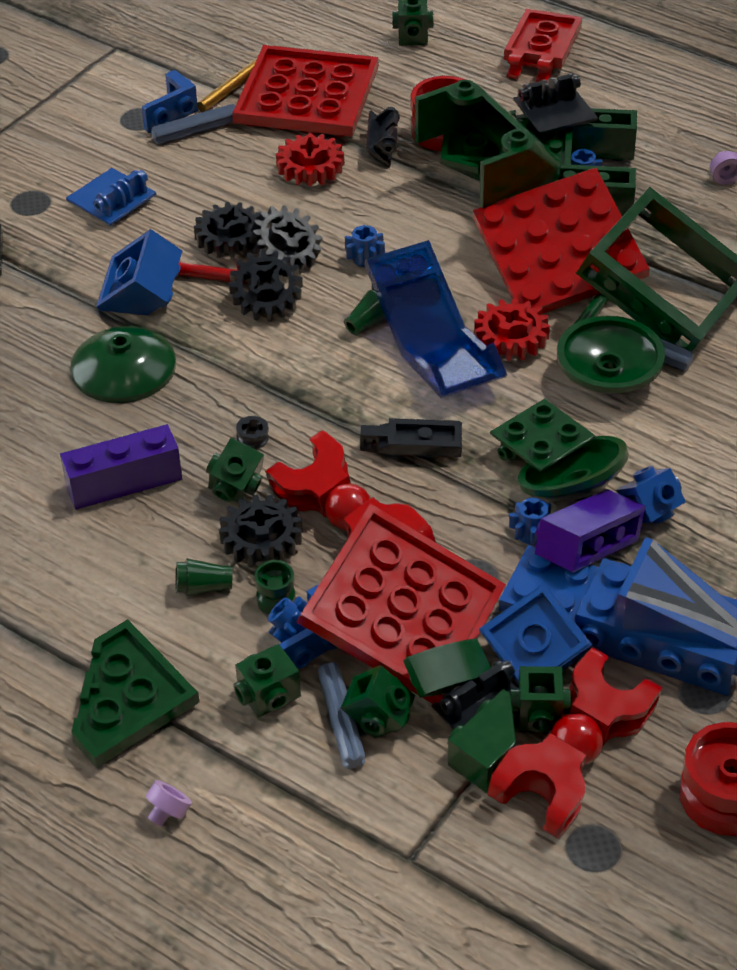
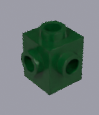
[392,0,434,46]
[206,438,264,504]
[233,643,301,718]
[340,665,415,738]
[510,666,571,733]

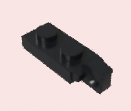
[360,418,462,457]

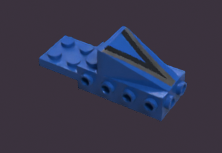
[499,537,737,696]

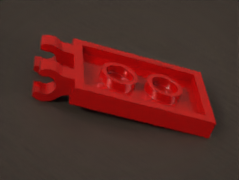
[504,8,582,82]

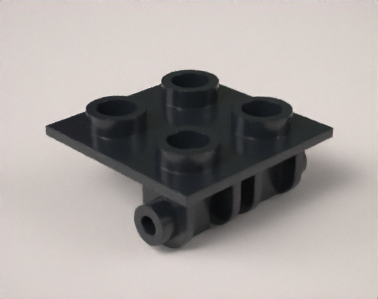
[513,73,598,135]

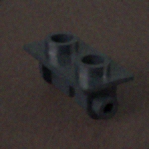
[366,107,400,167]
[431,660,519,730]

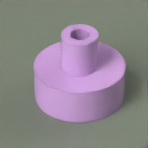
[710,151,737,185]
[146,780,192,826]

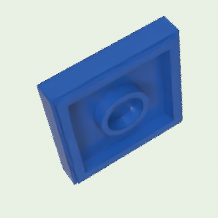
[479,582,593,685]

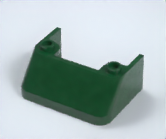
[415,79,561,208]

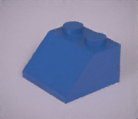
[96,229,182,316]

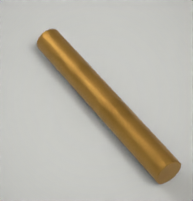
[197,59,257,112]

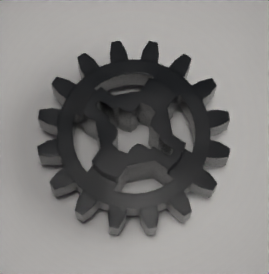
[194,202,260,259]
[249,205,323,273]
[229,249,303,322]
[219,495,303,568]

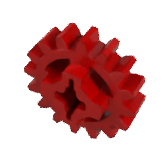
[276,133,345,187]
[474,298,550,361]

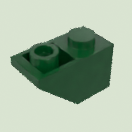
[447,689,516,793]

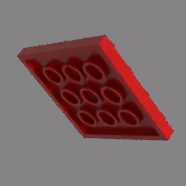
[232,45,379,137]
[472,168,650,314]
[297,504,506,704]

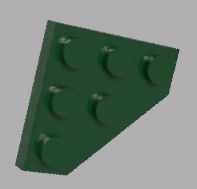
[71,619,200,768]

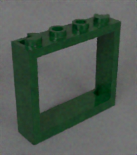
[576,187,737,352]

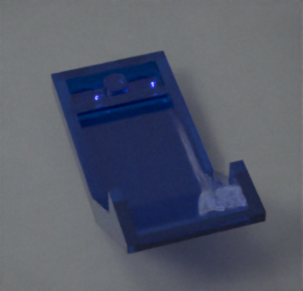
[364,240,507,398]

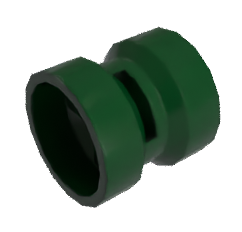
[254,560,296,615]

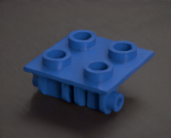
[66,168,157,225]

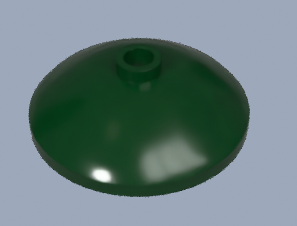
[557,316,665,394]
[71,326,176,403]
[518,436,629,501]

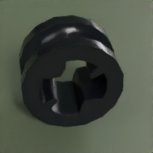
[236,416,269,450]

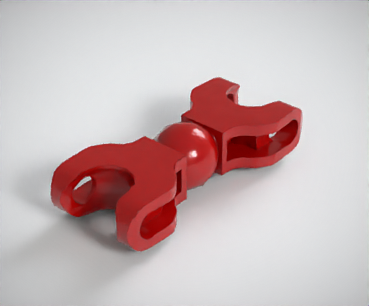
[265,430,436,542]
[487,648,662,839]

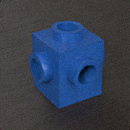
[616,465,686,524]

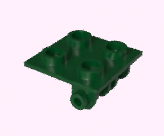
[490,398,595,472]

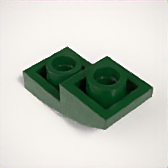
[403,638,491,698]

